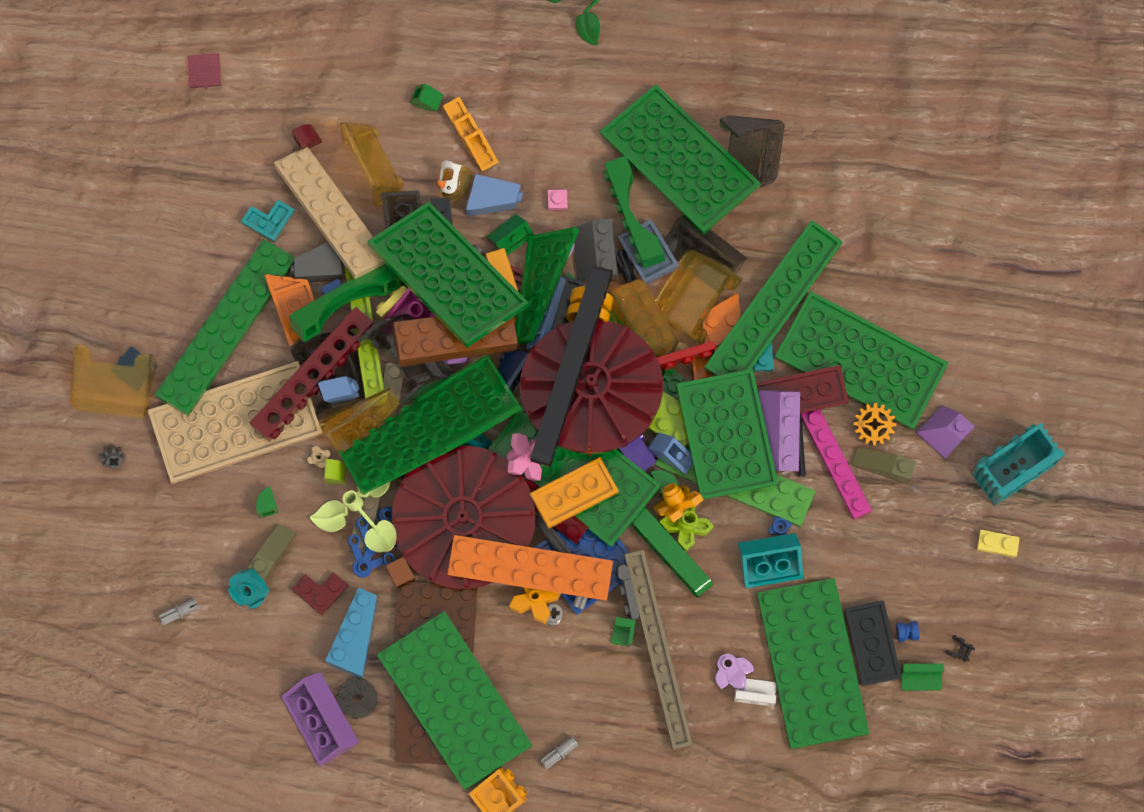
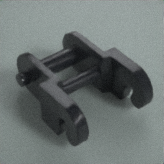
[945,635,975,662]

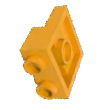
[469,767,528,812]

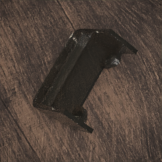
[358,314,451,404]

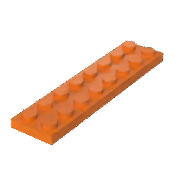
[448,535,613,601]

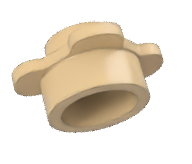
[307,446,330,468]

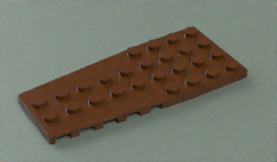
[394,582,478,765]

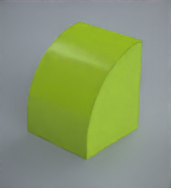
[324,459,347,485]

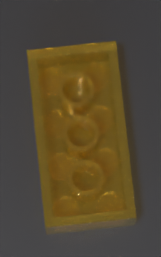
[608,278,679,358]

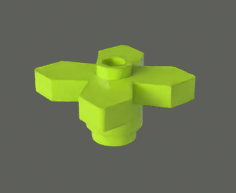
[659,507,714,552]

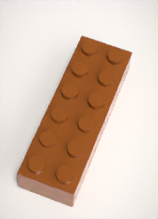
[393,317,518,367]

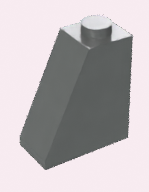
[291,242,343,282]

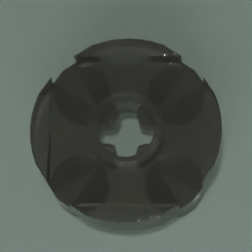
[337,678,378,719]

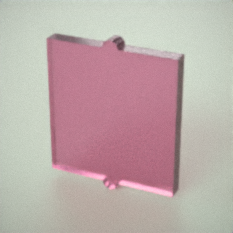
[188,53,221,89]

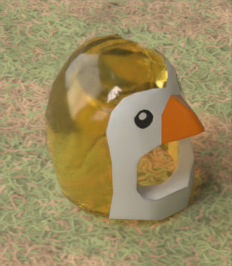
[437,160,472,201]

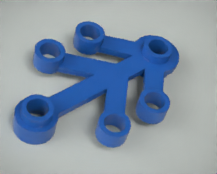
[347,507,398,578]

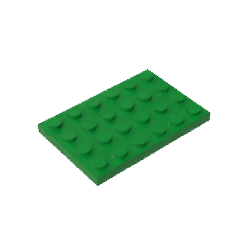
[675,369,778,500]

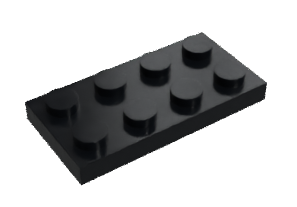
[844,600,902,687]

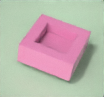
[548,190,568,211]

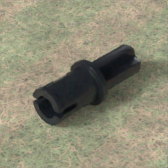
[615,250,638,288]

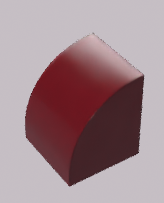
[292,124,322,150]

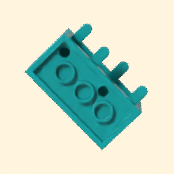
[972,423,1065,506]

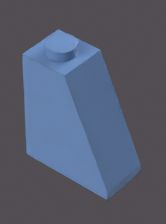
[466,174,523,216]

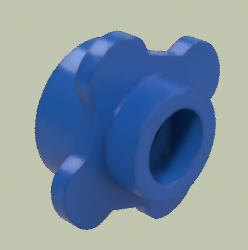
[768,516,791,536]

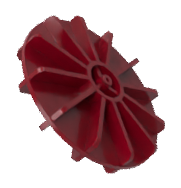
[520,319,663,455]
[392,446,535,589]

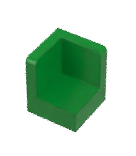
[612,617,636,647]

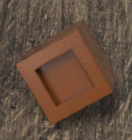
[386,557,415,587]

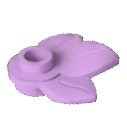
[715,654,754,690]

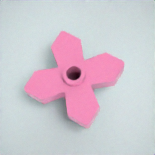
[507,433,542,481]

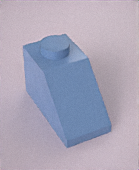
[318,376,360,406]
[648,432,692,475]

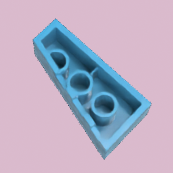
[325,588,378,680]

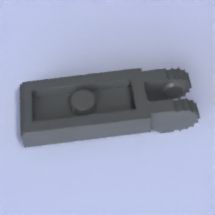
[615,563,640,620]

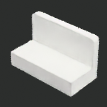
[734,679,776,707]

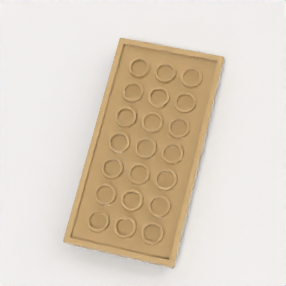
[148,361,323,484]

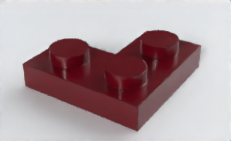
[292,572,349,616]

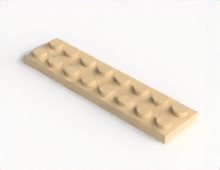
[274,147,385,279]

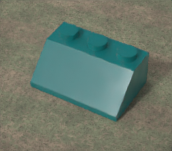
[738,533,804,589]

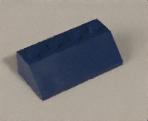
[497,350,529,392]

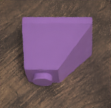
[916,405,975,459]

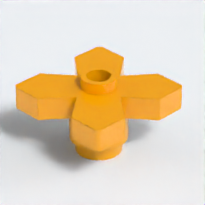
[653,483,704,522]
[509,587,561,624]

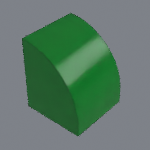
[409,83,444,111]
[650,470,679,497]
[256,486,279,519]

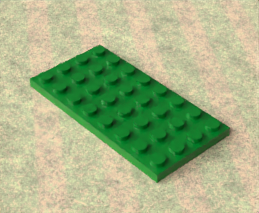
[600,84,760,235]
[368,202,529,348]
[774,291,949,431]
[488,407,662,548]
[757,578,870,750]
[377,611,533,791]

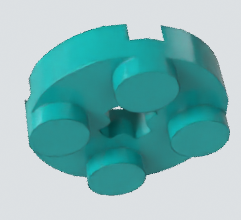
[228,568,269,609]

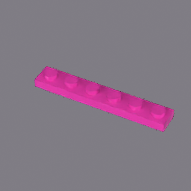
[800,410,872,520]

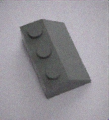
[574,219,617,284]

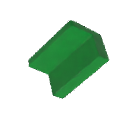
[486,214,534,256]
[901,664,944,691]

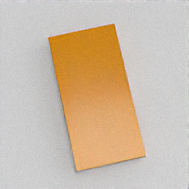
[530,457,619,529]

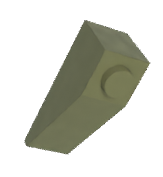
[851,447,916,485]
[247,524,296,583]

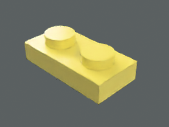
[376,285,407,322]
[977,530,1020,558]

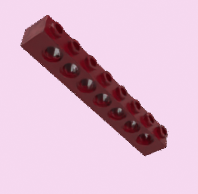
[250,307,375,442]

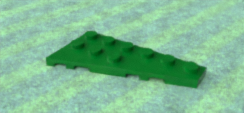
[515,227,579,345]

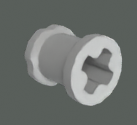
[547,604,563,626]

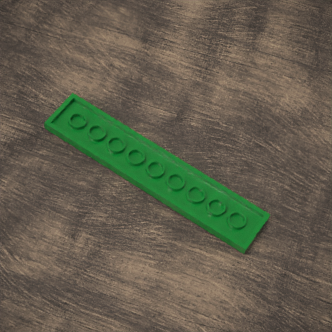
[703,220,843,376]
[155,239,296,416]

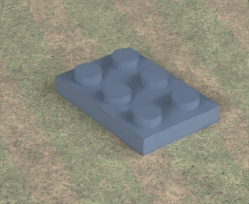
[618,219,679,285]

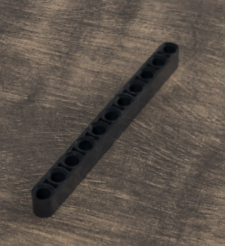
[530,265,613,467]

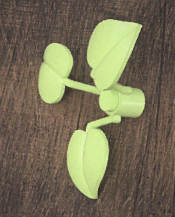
[310,482,397,552]

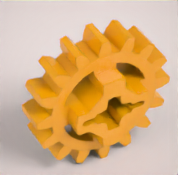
[854,403,897,445]

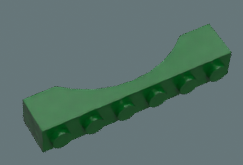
[603,156,665,269]
[289,264,401,342]

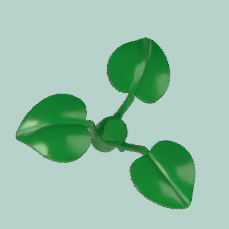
[548,0,600,45]

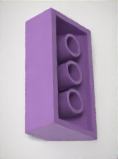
[758,390,800,471]
[281,672,359,766]

